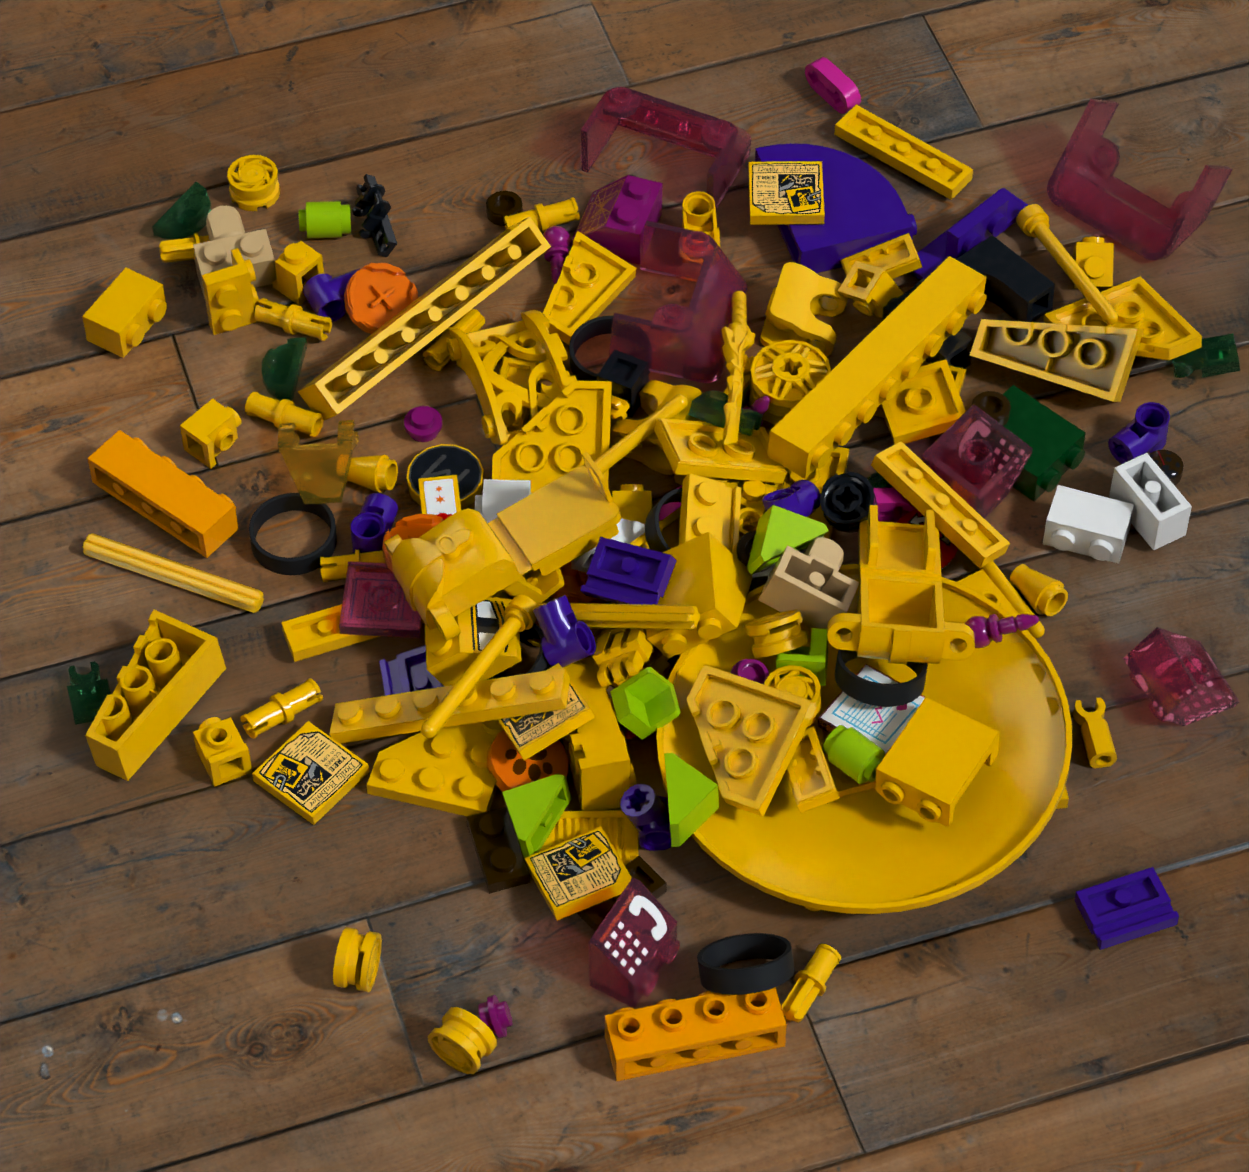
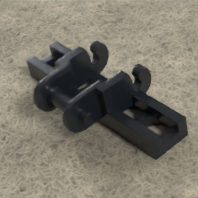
[352,174,397,257]

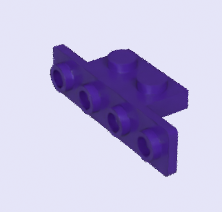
[909,188,1028,280]

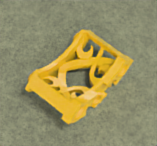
[447,309,577,445]

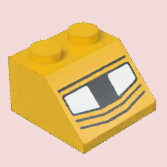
[424,597,522,686]

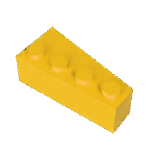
[970,319,1144,402]
[85,609,226,781]
[561,655,637,811]

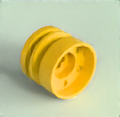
[749,340,831,435]

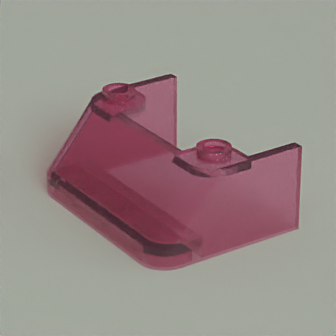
[581,87,751,209]
[1047,99,1233,260]
[609,221,748,383]

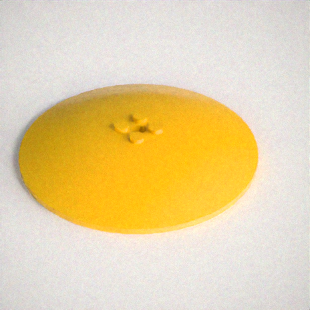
[656,564,1072,914]

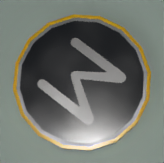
[407,444,484,509]

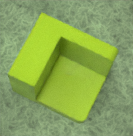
[776,628,828,686]
[610,667,681,740]

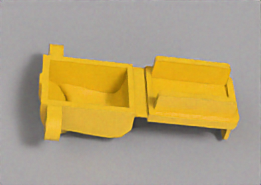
[384,452,621,641]
[827,505,975,665]

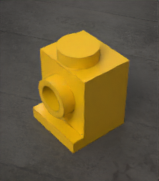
[272,241,324,306]
[838,261,904,318]
[180,398,242,469]
[193,717,252,787]

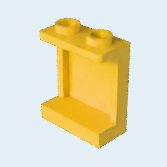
[876,697,999,827]

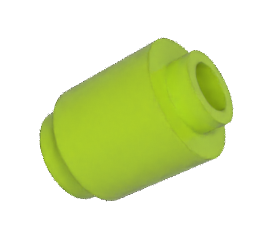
[299,201,351,239]
[822,725,885,784]

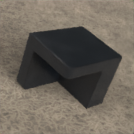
[597,349,649,418]

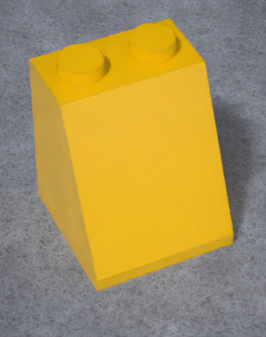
[646,532,752,658]

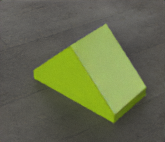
[747,505,829,575]
[664,753,719,847]
[502,773,572,860]

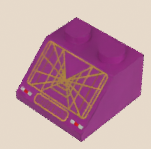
[570,175,663,265]

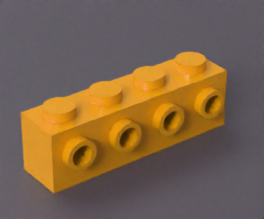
[87,430,238,558]
[604,987,787,1082]

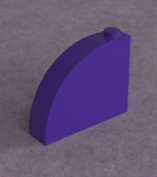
[755,143,917,273]

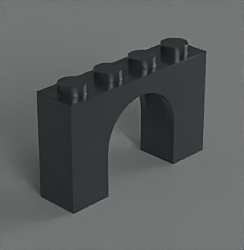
[882,235,1055,375]

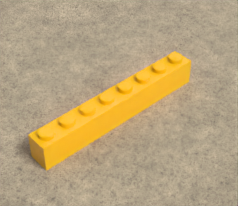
[298,217,551,421]
[767,256,987,479]

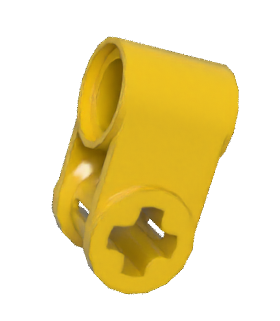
[681,191,720,261]

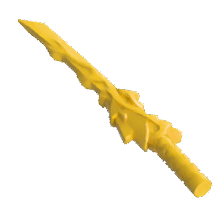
[721,291,755,446]

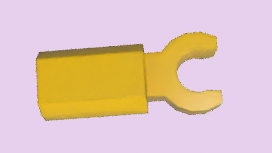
[1073,697,1117,769]

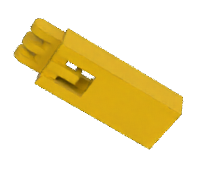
[592,603,654,688]

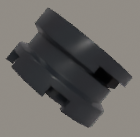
[820,471,877,533]

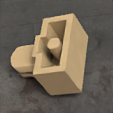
[193,205,276,299]
[758,537,859,629]

